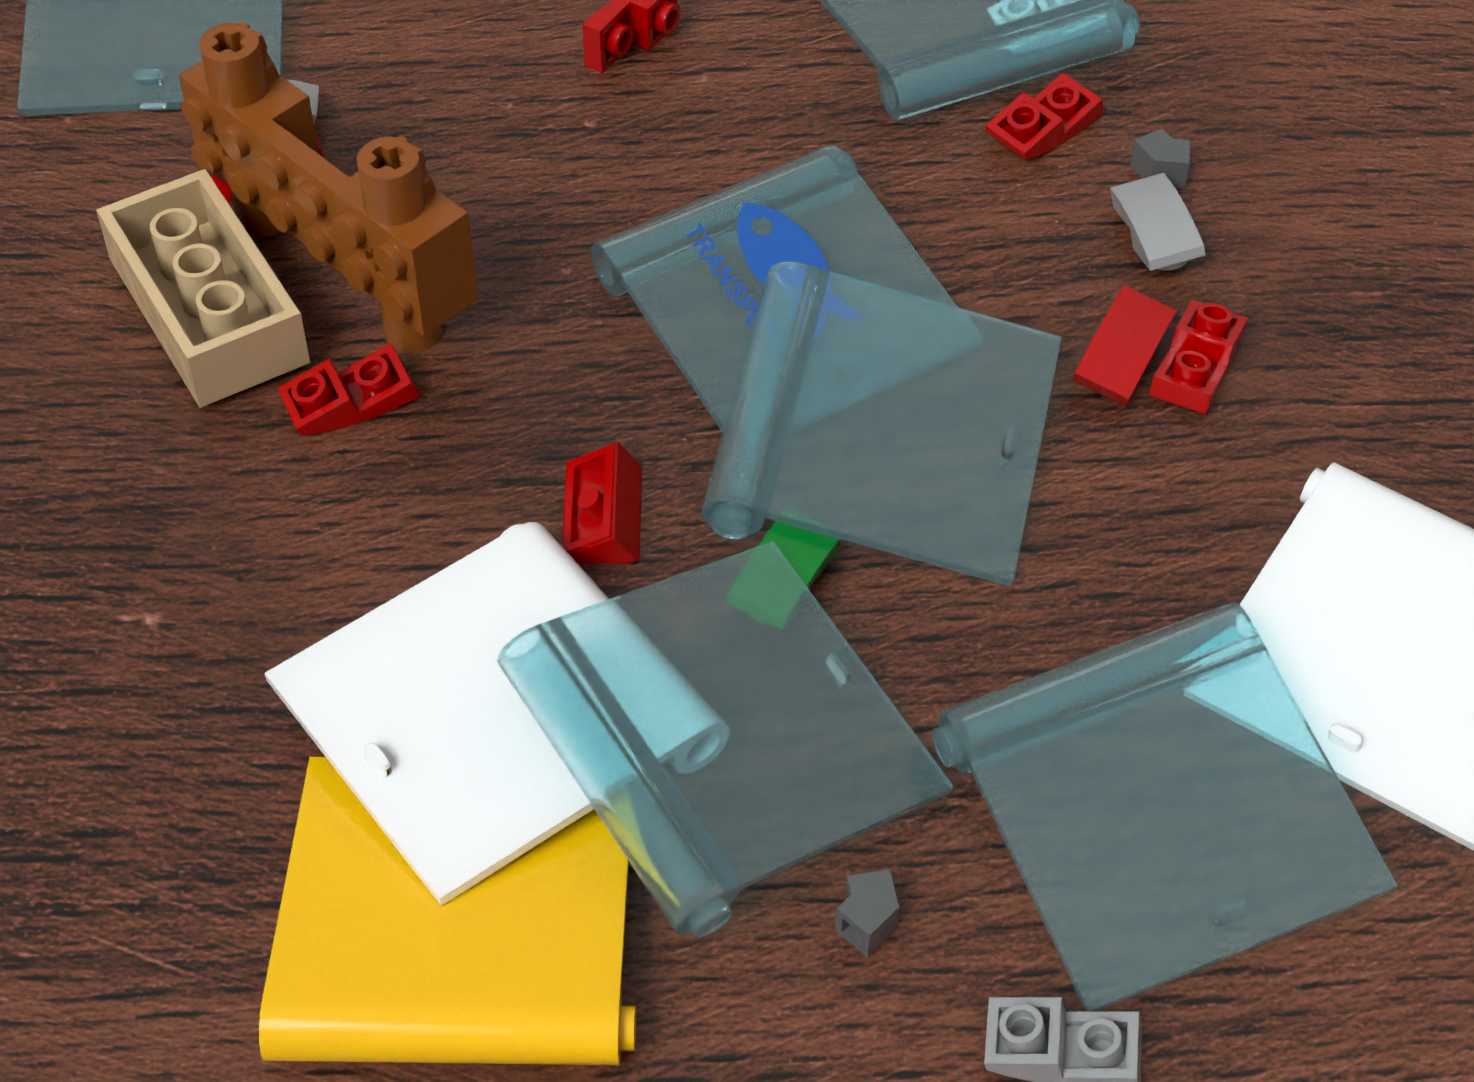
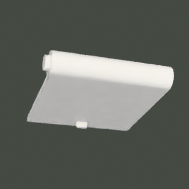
[1183,462,1474,851]
[264,522,729,906]

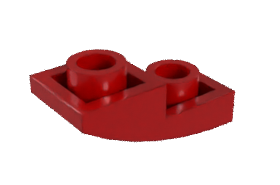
[582,0,681,73]
[985,73,1103,160]
[1072,285,1177,406]
[1149,300,1248,415]
[277,343,421,436]

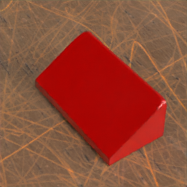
[562,442,642,564]

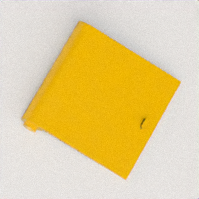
[259,757,636,1066]

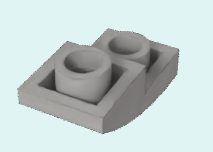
[1110,173,1206,271]
[984,997,1142,1082]

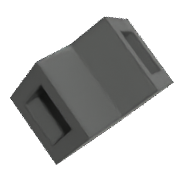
[1130,128,1190,189]
[835,869,899,958]

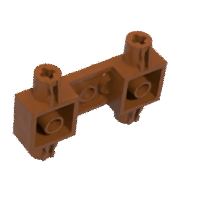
[178,21,478,353]

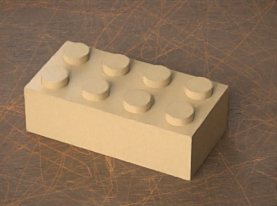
[96,169,310,408]

